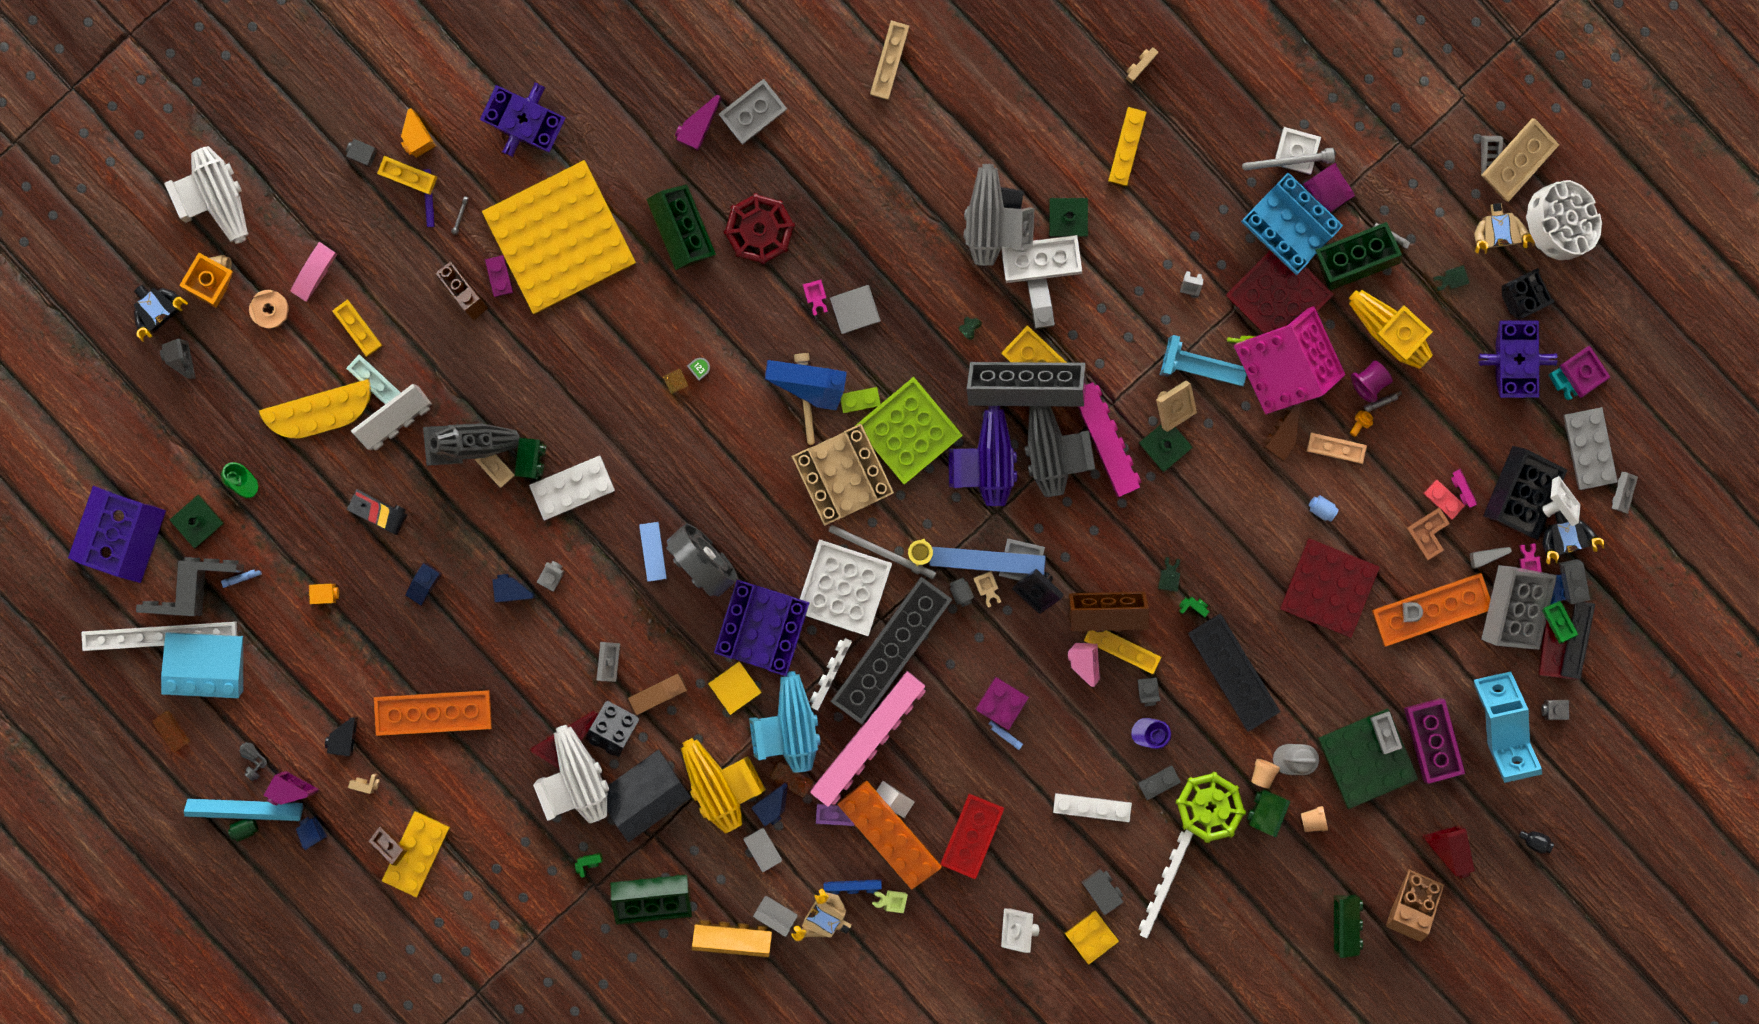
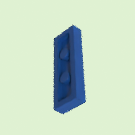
[824,880,882,894]

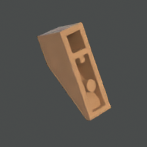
[628,672,688,715]

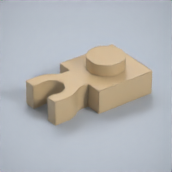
[973,571,1001,607]

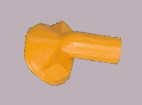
[1350,410,1373,437]

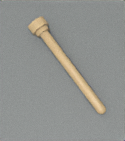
[794,353,815,445]

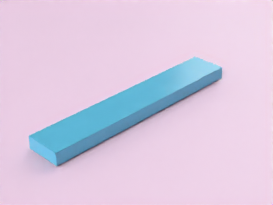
[184,799,303,821]

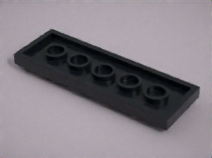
[1187,613,1281,732]

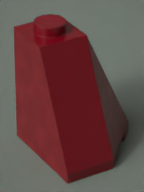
[1422,825,1475,878]

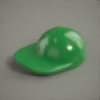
[221,462,258,498]

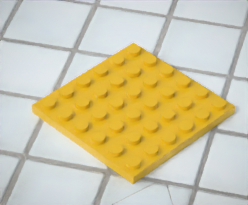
[482,160,636,314]

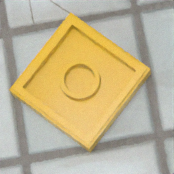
[708,661,762,715]

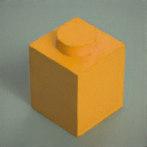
[309,584,339,604]

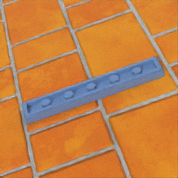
[929,547,1046,575]

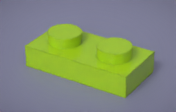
[841,387,880,413]

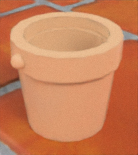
[1251,759,1280,789]
[1301,806,1328,832]

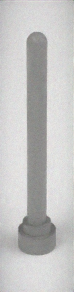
[1242,148,1335,170]

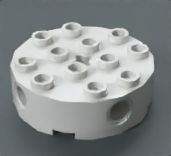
[1526,180,1602,260]

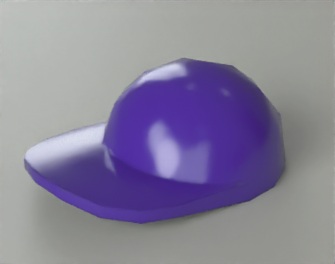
[1131,718,1171,749]

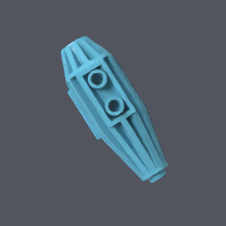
[749,671,820,772]

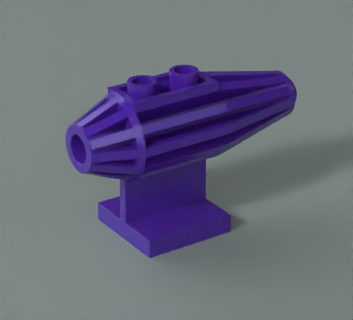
[948,406,1017,506]

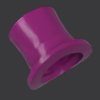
[1351,361,1393,402]

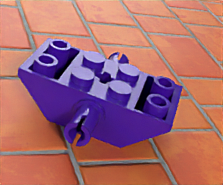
[480,83,566,157]
[1478,321,1557,398]

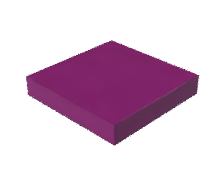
[1559,345,1610,398]

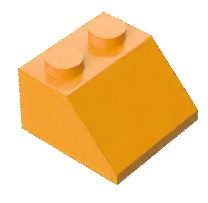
[401,108,436,158]
[179,253,233,308]

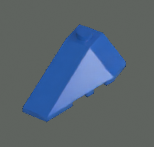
[765,360,847,411]

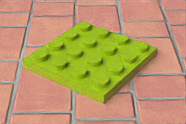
[855,377,963,484]

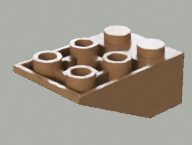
[1386,870,1444,942]

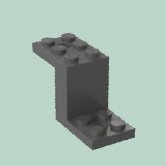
[136,557,244,616]

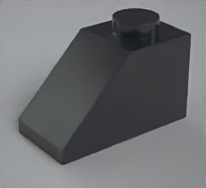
[325,717,358,756]

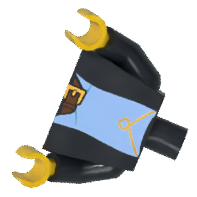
[134,285,188,342]
[1542,511,1604,564]

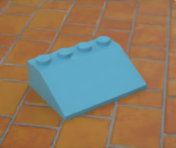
[161,632,243,698]

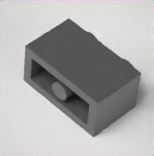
[1559,559,1590,604]
[1082,869,1124,915]

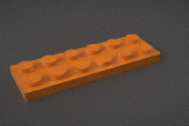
[1372,573,1491,647]
[374,690,492,736]
[837,781,941,890]

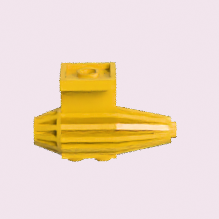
[1349,290,1433,369]
[680,738,766,834]

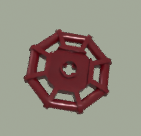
[723,193,795,265]

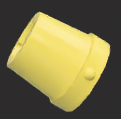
[908,539,933,566]

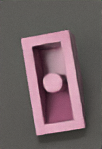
[1068,643,1100,687]

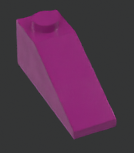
[675,95,721,151]

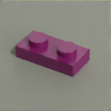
[485,255,513,297]

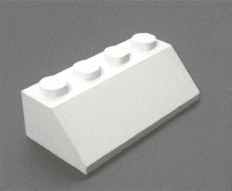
[351,384,432,451]

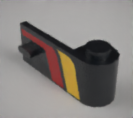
[347,489,408,535]

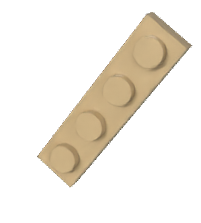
[870,21,909,100]

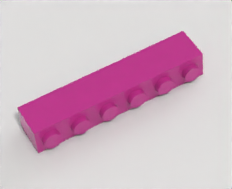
[1077,382,1141,497]

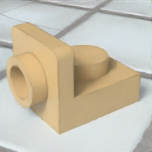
[348,773,380,794]

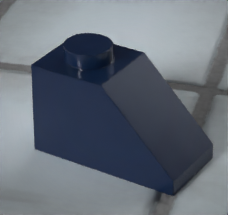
[405,563,443,606]
[492,574,535,602]
[752,782,788,826]
[296,816,327,850]

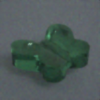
[959,317,982,340]

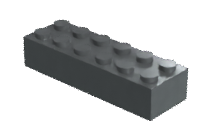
[967,362,1086,406]

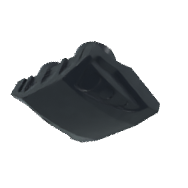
[1502,268,1555,320]

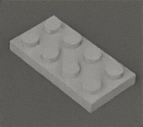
[1563,407,1618,490]

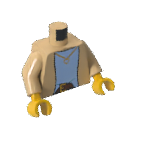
[1474,203,1535,254]
[791,889,852,941]

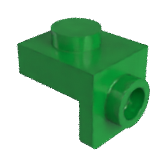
[1178,597,1210,617]

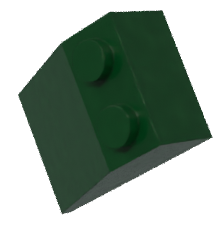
[1246,788,1291,837]

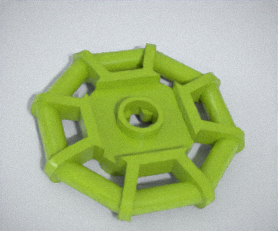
[1176,772,1246,843]

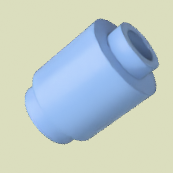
[1309,495,1339,522]

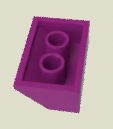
[263,771,319,806]

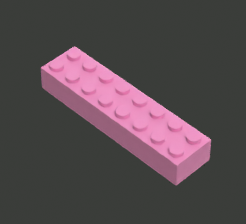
[810,671,926,807]

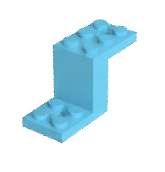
[1474,672,1542,783]

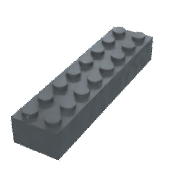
[831,577,953,724]

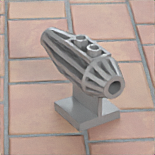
[964,164,1035,265]

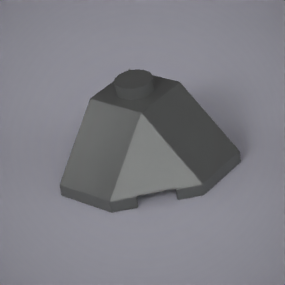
[160,339,196,379]

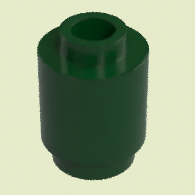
[228,819,259,842]

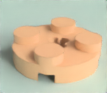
[249,290,289,329]

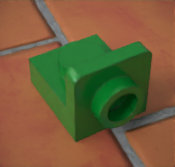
[575,853,603,878]

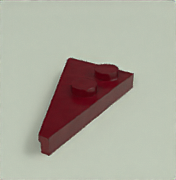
[530,710,598,769]

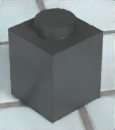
[346,139,378,167]

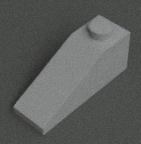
[1027,278,1055,329]

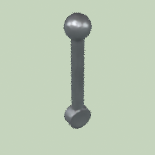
[451,196,469,235]

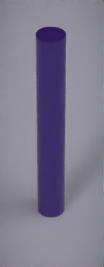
[423,169,435,228]

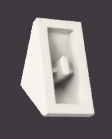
[876,781,915,818]

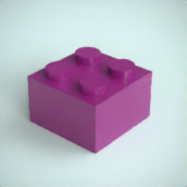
[975,676,1029,730]

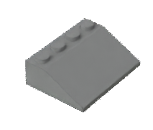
[1481,565,1557,650]

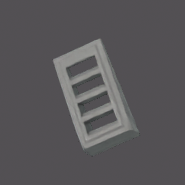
[1481,136,1503,175]
[1469,547,1512,569]

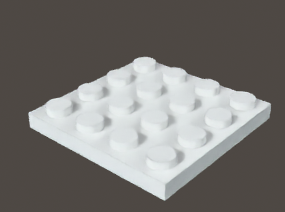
[800,539,892,636]

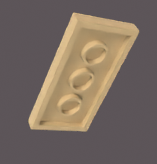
[1481,118,1559,202]

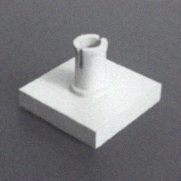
[1542,476,1580,526]
[1001,909,1039,953]

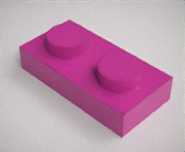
[1451,469,1477,508]

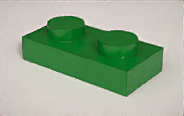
[1542,601,1578,644]

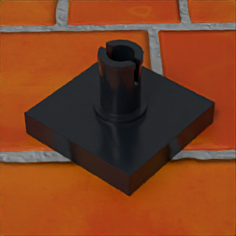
[1012,569,1064,614]

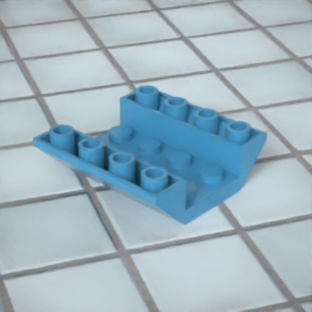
[1241,173,1343,275]

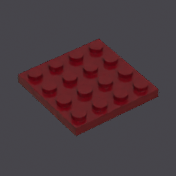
[1225,250,1334,334]
[1280,538,1380,638]

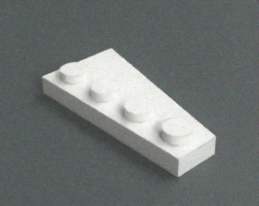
[809,638,852,711]

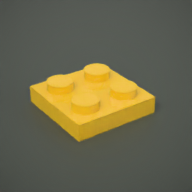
[1065,910,1119,965]

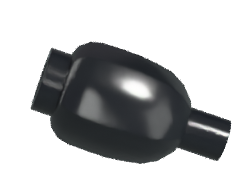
[1518,830,1554,854]

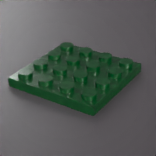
[1317,708,1418,809]

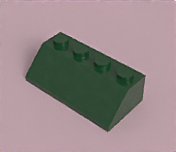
[646,184,716,270]
[1315,222,1402,291]
[611,875,692,925]

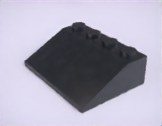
[1483,446,1567,540]
[607,749,692,842]

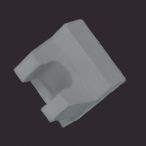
[1180,271,1203,296]

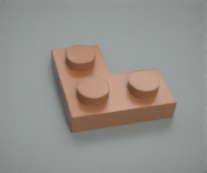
[1406,508,1450,560]

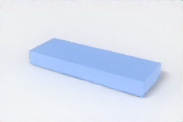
[639,522,667,582]

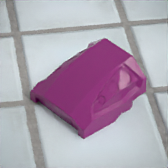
[1303,163,1355,212]

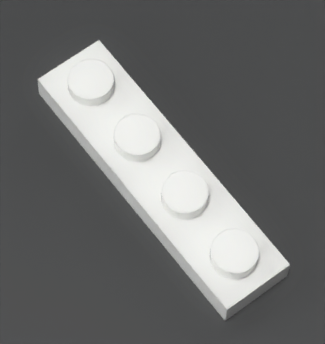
[1053,793,1132,822]

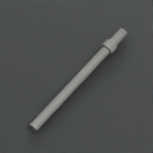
[829,525,936,579]

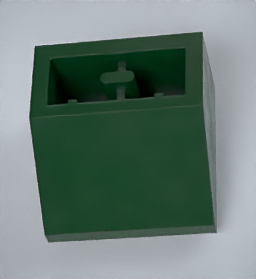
[514,438,547,479]

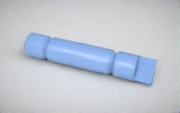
[221,569,262,588]
[988,720,1023,750]

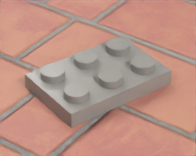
[719,79,787,145]

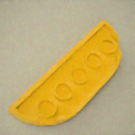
[259,379,371,438]

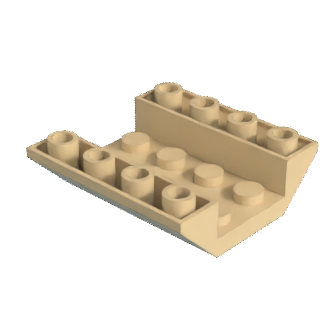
[792,424,894,526]

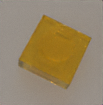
[663,369,689,394]

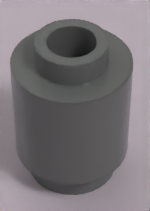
[949,577,974,607]

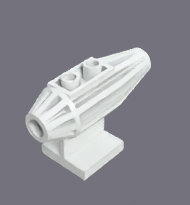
[164,146,248,244]
[533,725,609,823]

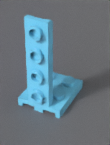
[1159,335,1247,387]

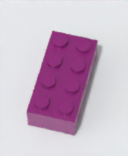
[1404,698,1465,784]

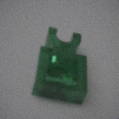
[1433,265,1470,291]
[1158,557,1180,592]

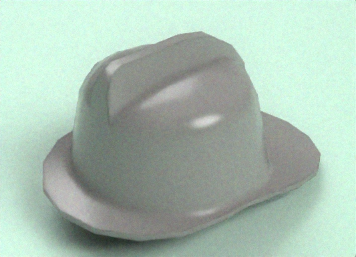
[1273,744,1319,775]

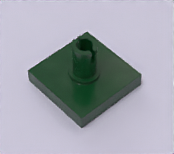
[1049,198,1088,237]
[1139,424,1193,472]
[169,495,225,549]

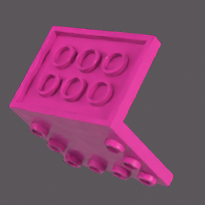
[1234,306,1345,414]

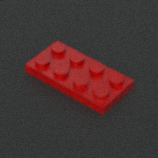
[940,793,1004,879]

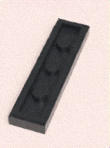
[1560,602,1595,679]

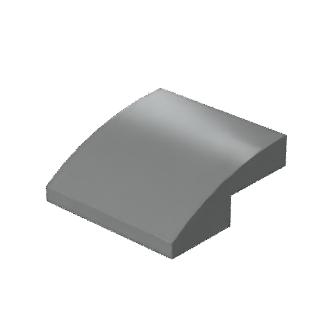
[830,285,881,334]

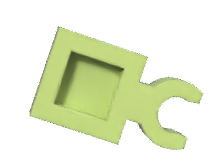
[872,890,908,913]

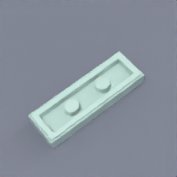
[346,354,401,404]

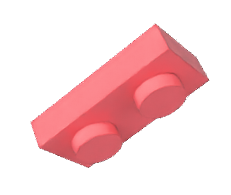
[1423,480,1465,520]

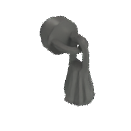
[239,742,267,781]

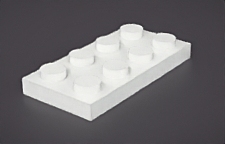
[1001,235,1082,283]
[529,456,615,521]

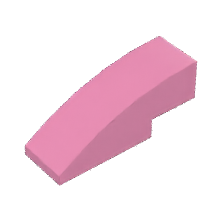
[290,242,337,302]

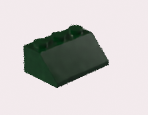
[1334,895,1363,958]

